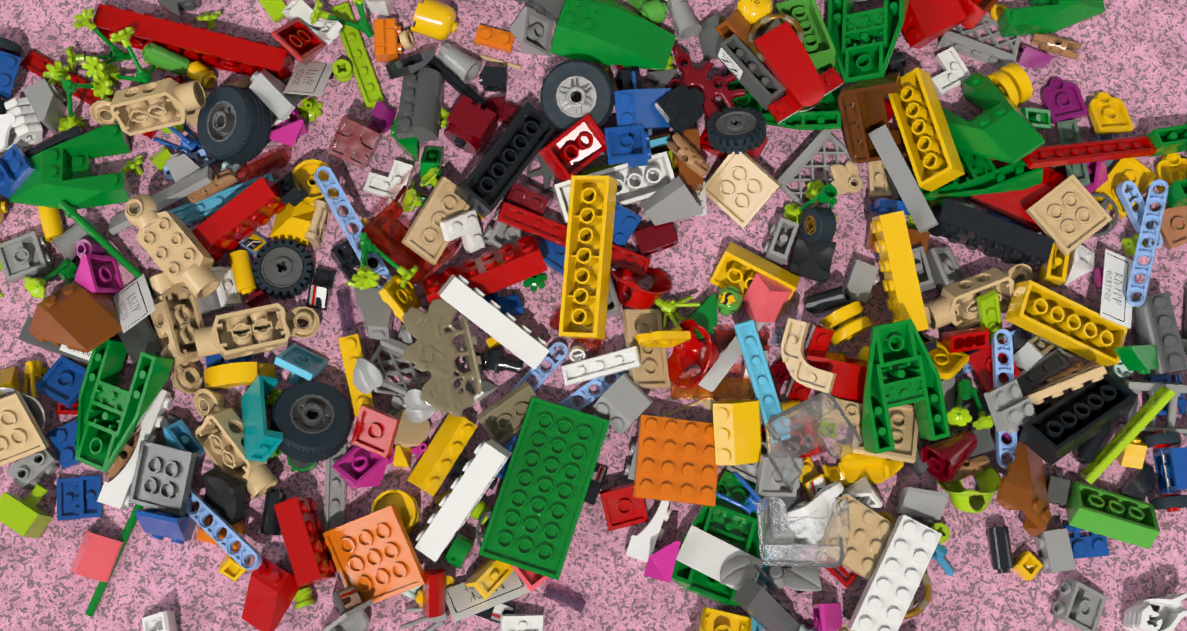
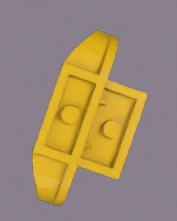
[822,442,904,488]

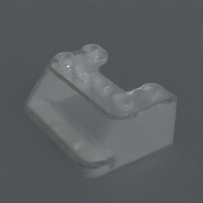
[765,392,863,487]
[756,496,850,568]

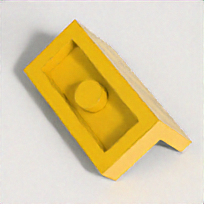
[464,558,514,599]

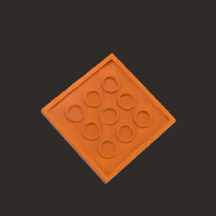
[633,415,718,507]
[322,504,425,603]

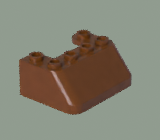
[838,72,908,163]

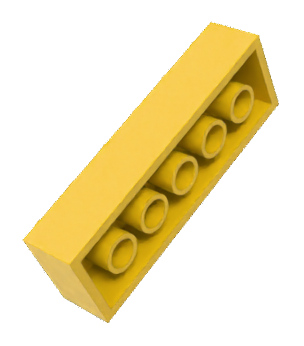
[888,67,965,192]
[870,210,929,331]
[1005,280,1128,367]

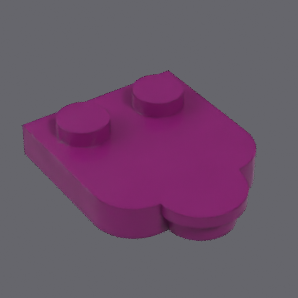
[1040,77,1089,124]

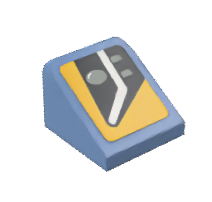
[240,232,270,257]

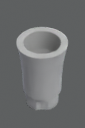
[667,0,702,41]
[437,43,481,84]
[51,216,100,261]

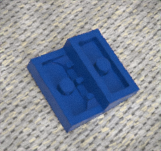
[57,475,102,521]

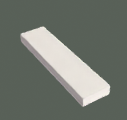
[561,346,642,386]

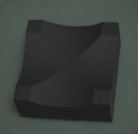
[788,233,836,283]
[203,468,246,525]

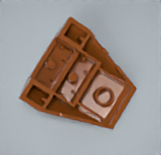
[29,282,122,353]
[996,440,1051,537]

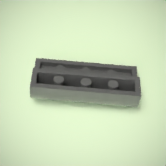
[396,67,445,142]
[1132,292,1187,378]

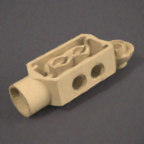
[90,78,206,136]
[124,194,220,300]
[924,263,1033,330]
[150,272,205,394]
[193,303,320,360]
[194,389,278,499]

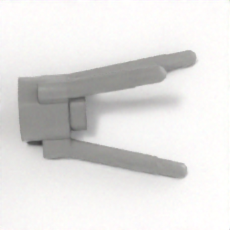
[399,606,448,631]

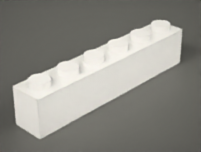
[437,274,549,370]

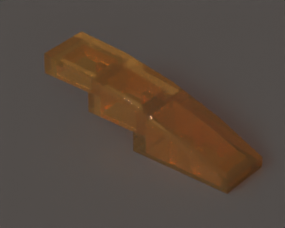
[670,377,755,402]

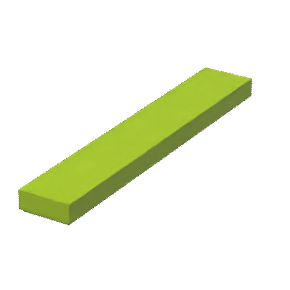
[330,2,386,110]
[1079,386,1176,485]

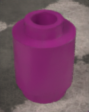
[75,238,106,258]

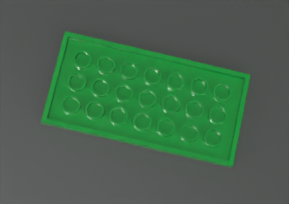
[478,397,610,581]

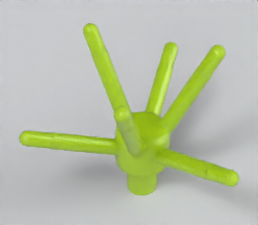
[654,295,700,331]

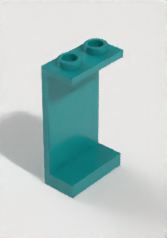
[241,375,283,463]

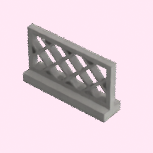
[937,16,1021,68]
[776,129,854,211]
[370,337,458,395]

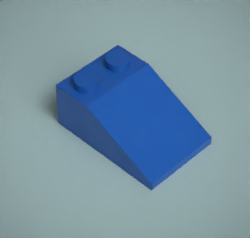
[614,88,672,130]
[135,508,196,544]

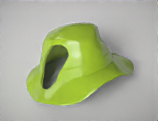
[936,467,1001,513]

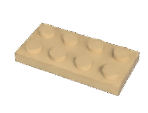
[401,176,470,265]
[622,309,670,389]
[1023,363,1107,406]

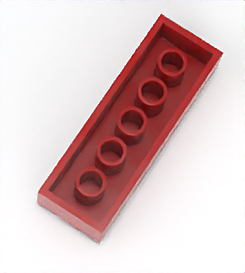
[191,177,289,262]
[423,235,548,304]

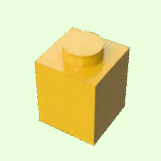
[1117,437,1147,469]

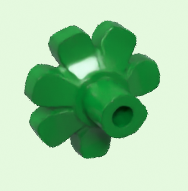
[523,272,547,292]

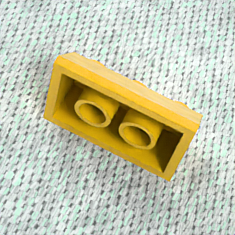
[713,400,762,465]

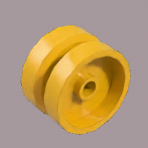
[986,63,1033,106]
[293,159,338,207]
[820,301,873,346]
[371,490,421,534]

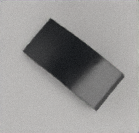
[1118,463,1159,501]

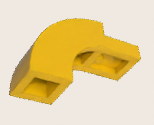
[204,362,275,390]

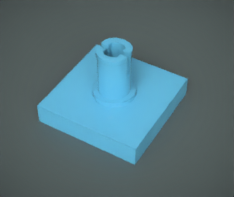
[274,343,329,385]

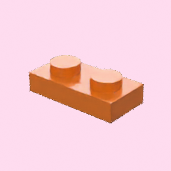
[474,24,515,53]

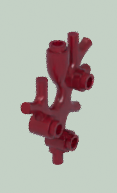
[668,45,745,120]

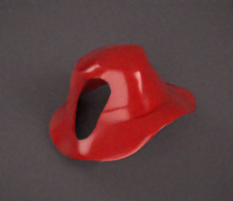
[610,268,673,310]
[667,319,719,388]

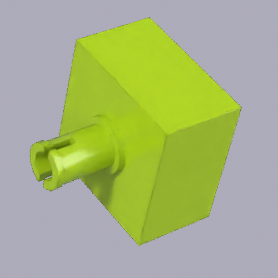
[0,483,53,539]

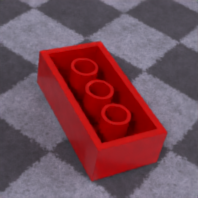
[273,496,336,587]

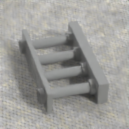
[1117,379,1187,437]

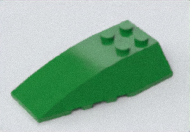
[550,0,676,71]
[723,64,841,130]
[671,471,764,606]

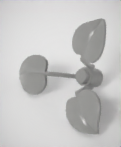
[353,357,436,423]
[720,523,822,592]

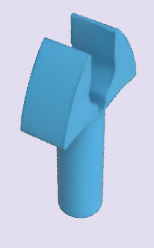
[931,543,955,576]

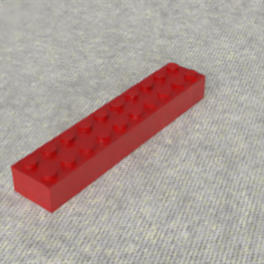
[93,4,294,81]

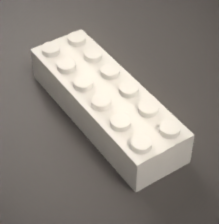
[553,151,675,225]
[415,439,512,562]
[846,515,942,631]

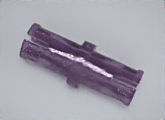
[336,289,354,331]
[543,584,586,614]

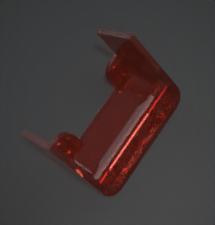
[361,185,462,284]

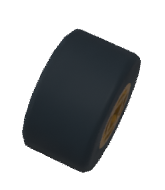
[800,207,836,243]

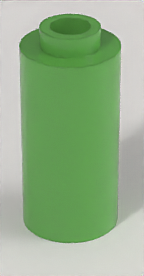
[142,42,189,76]

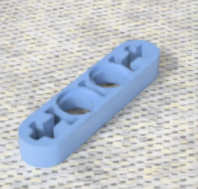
[1116,181,1163,249]
[512,342,568,393]

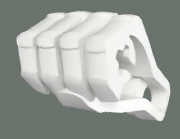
[0,97,43,158]
[785,481,844,549]
[1122,593,1187,631]

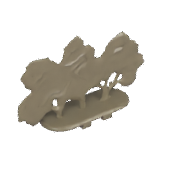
[402,298,482,417]

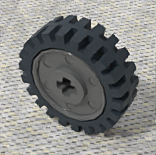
[707,106,766,154]
[252,239,315,300]

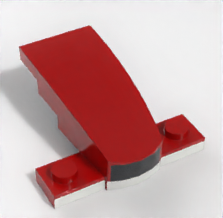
[753,21,844,124]
[786,324,868,404]

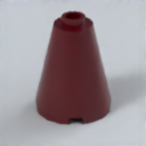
[920,430,978,482]

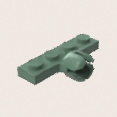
[1044,119,1090,186]

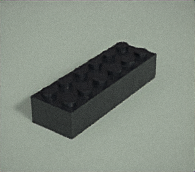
[454,102,556,218]
[927,198,1054,269]
[1019,372,1138,466]

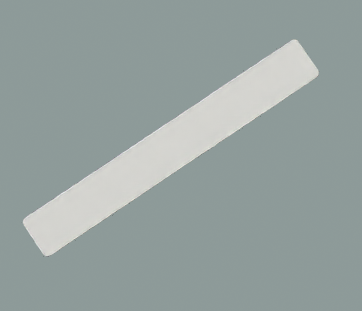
[699,318,765,392]

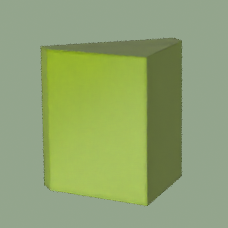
[149,146,172,173]

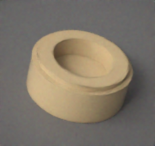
[399,30,415,50]

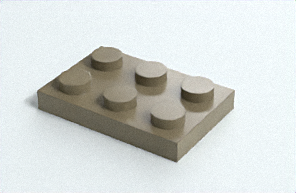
[476,381,538,445]

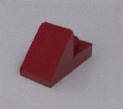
[484,96,522,124]

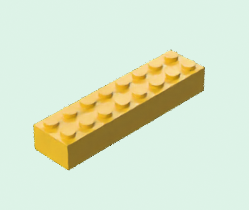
[558,175,617,340]

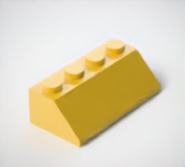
[709,242,800,318]

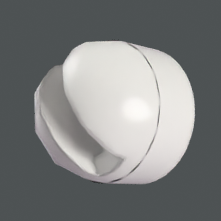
[569,345,586,362]

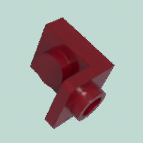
[245,289,272,308]

